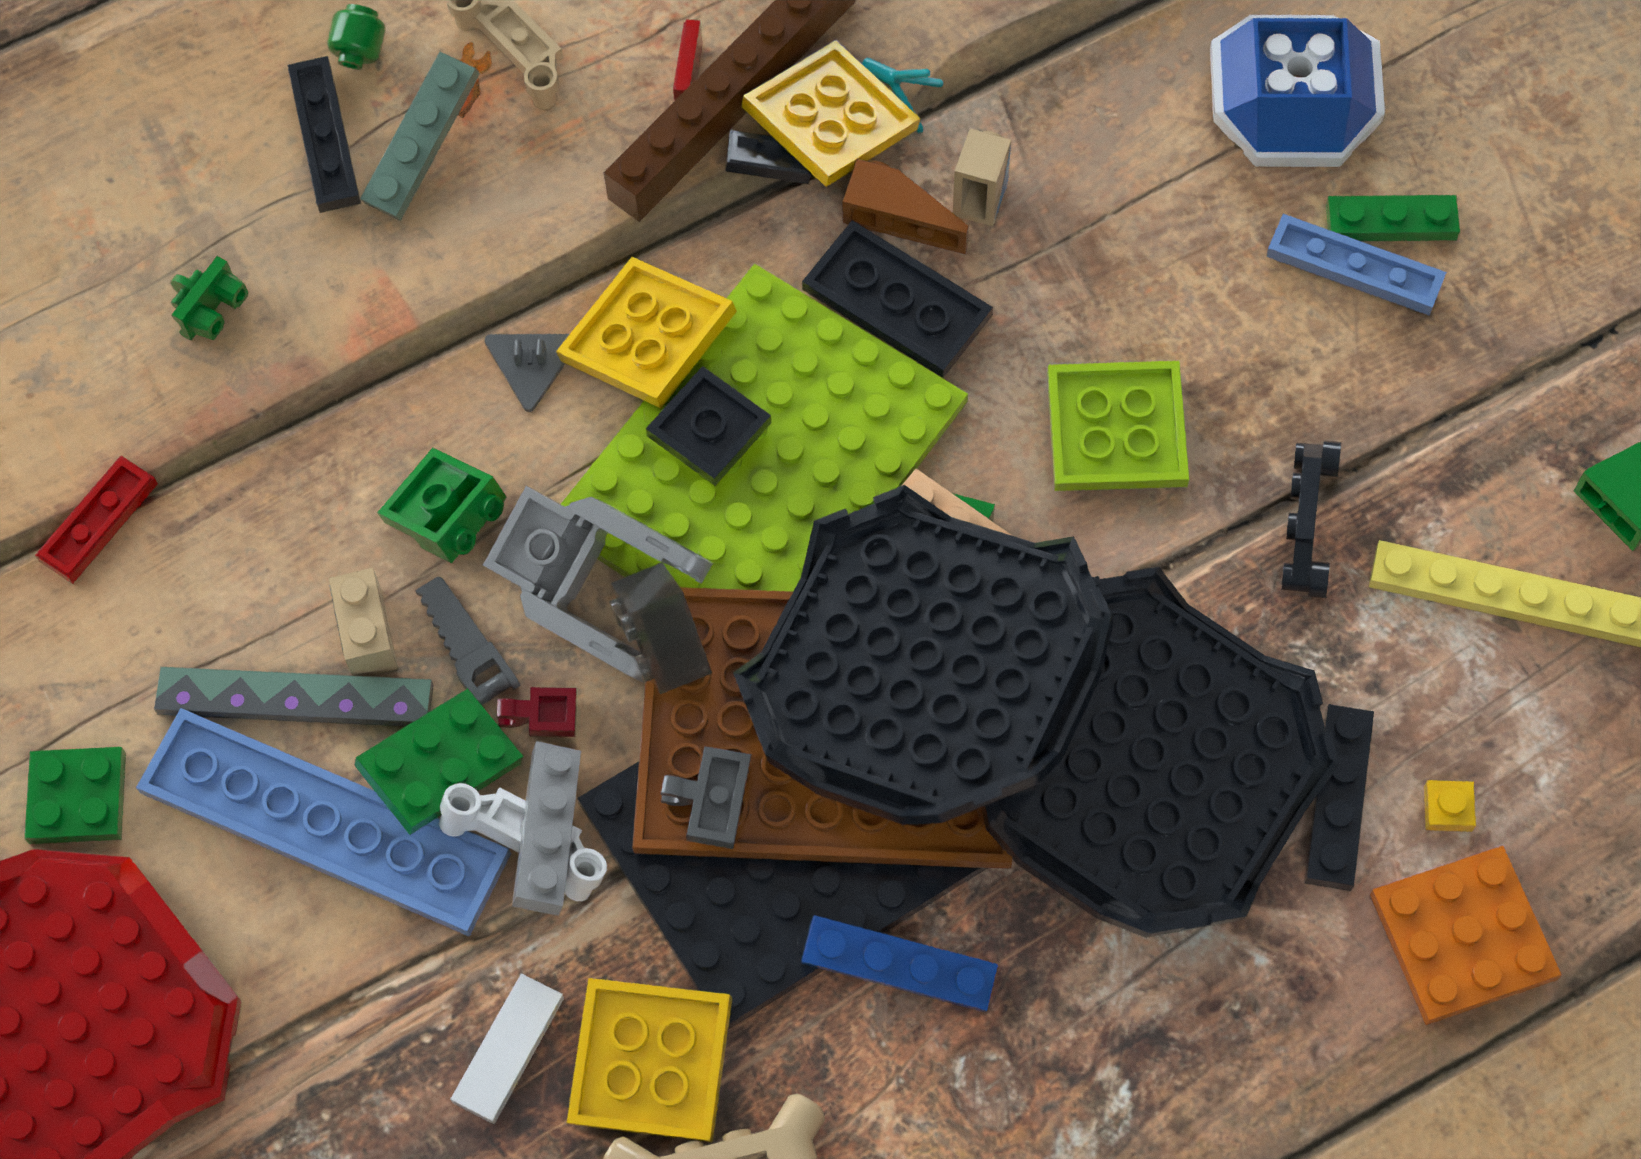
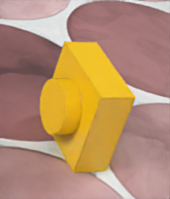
[1424,780,1476,832]

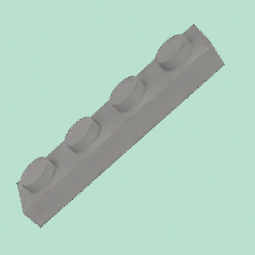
[512,741,581,916]

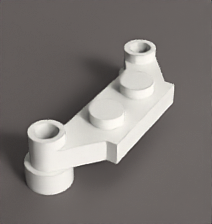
[439,783,607,901]

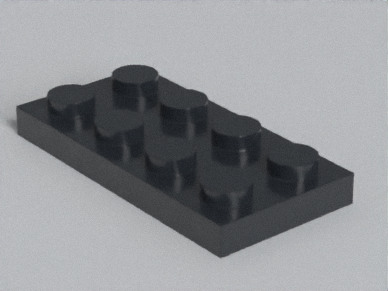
[802,220,993,378]

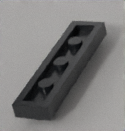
[287,56,361,213]
[1305,704,1374,891]

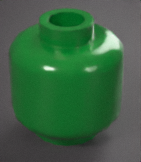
[327,4,386,70]

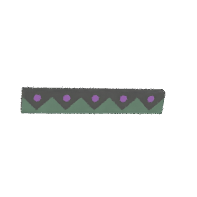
[154,667,433,727]

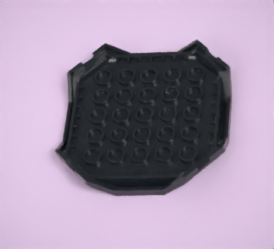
[733,485,1114,825]
[981,567,1339,938]

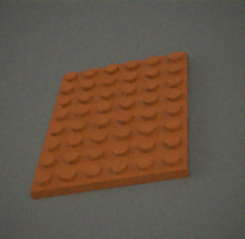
[633,586,1012,869]

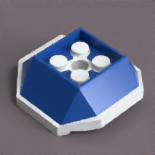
[1210,15,1385,167]

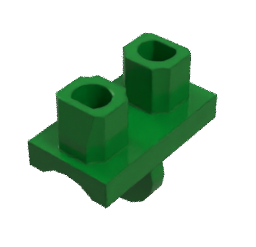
[170,256,248,341]

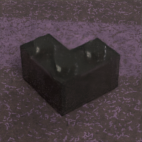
[609,563,712,694]

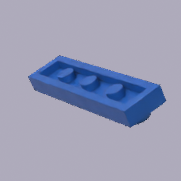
[801,915,998,1012]

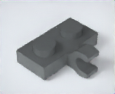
[661,746,751,849]

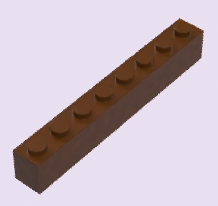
[603,0,856,222]

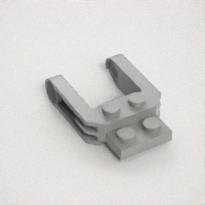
[483,486,713,683]

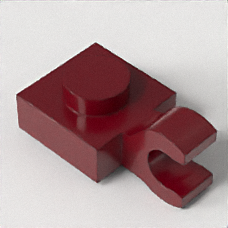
[497,687,577,737]

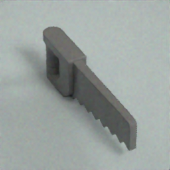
[415,577,521,705]

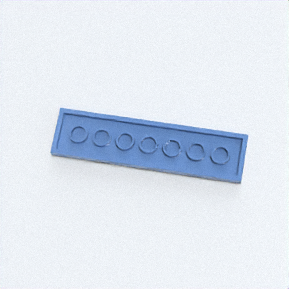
[136,708,511,936]

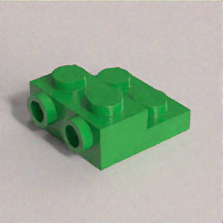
[377,448,507,564]

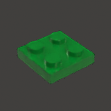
[24,747,126,844]

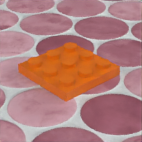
[1370,845,1562,1025]

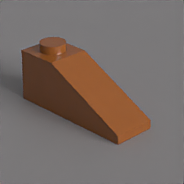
[842,159,969,254]

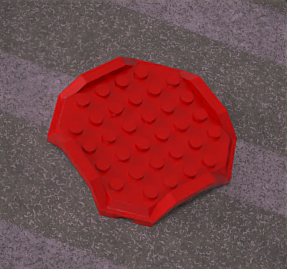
[0,849,242,1159]

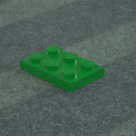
[354,688,523,835]

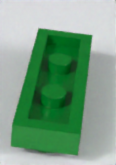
[1326,195,1460,241]

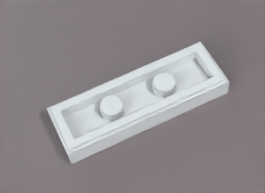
[450,973,564,1124]

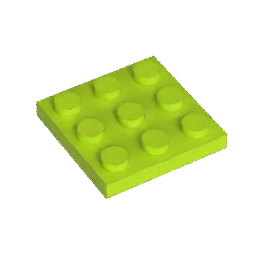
[1047,361,1189,491]

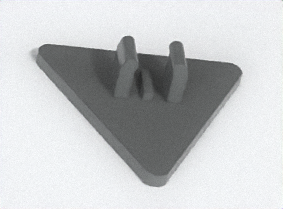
[484,334,569,412]

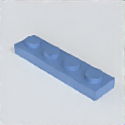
[1266,214,1447,316]

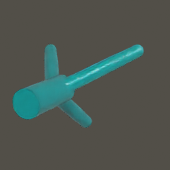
[862,57,944,133]

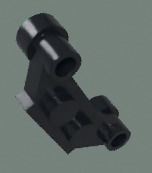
[1281,440,1341,598]

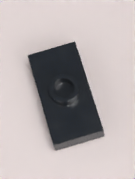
[725,130,811,184]

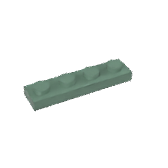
[360,52,480,221]

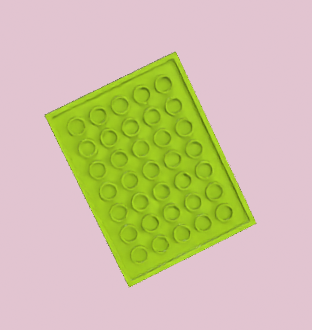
[561,263,968,595]

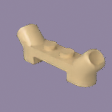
[603,1094,825,1159]

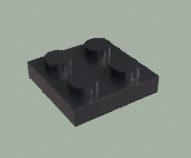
[646,366,772,486]

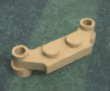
[446,0,563,110]

